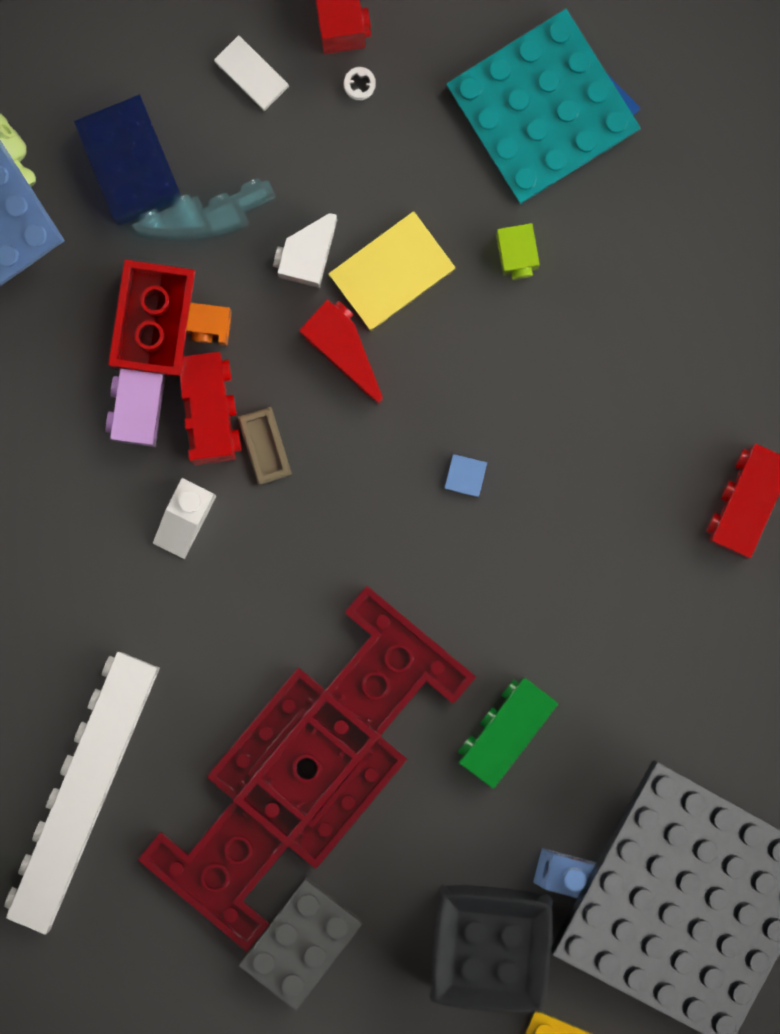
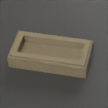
[238,407,292,485]

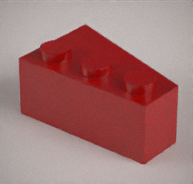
[180,352,242,465]

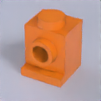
[186,303,232,347]

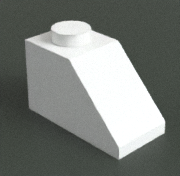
[273,213,337,288]
[153,478,216,559]

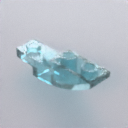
[132,178,275,241]

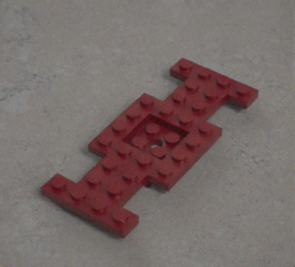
[137,586,476,952]

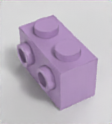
[105,368,165,447]

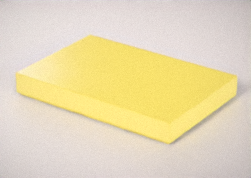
[328,211,456,331]

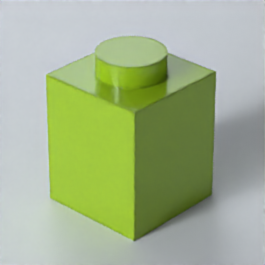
[496,223,540,280]

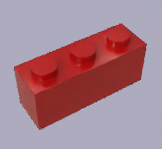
[706,443,780,559]

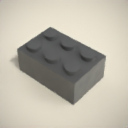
[239,876,363,1010]

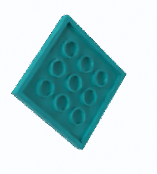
[446,9,641,205]

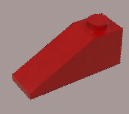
[299,299,383,405]

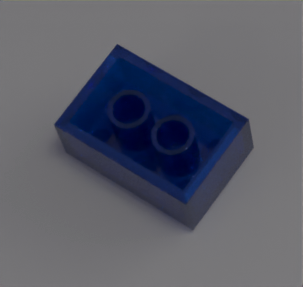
[74,94,183,226]

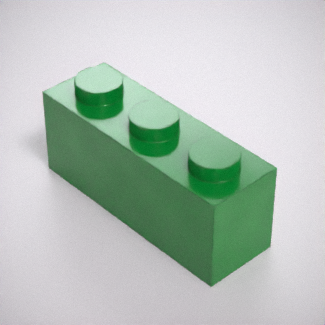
[458,677,559,789]

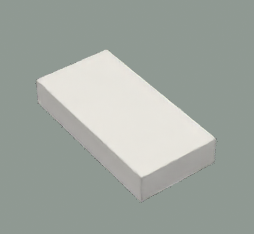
[214,35,289,111]

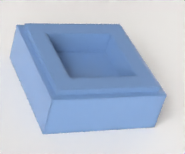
[444,454,487,498]

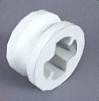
[344,67,376,100]

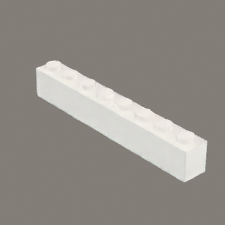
[4,652,160,935]

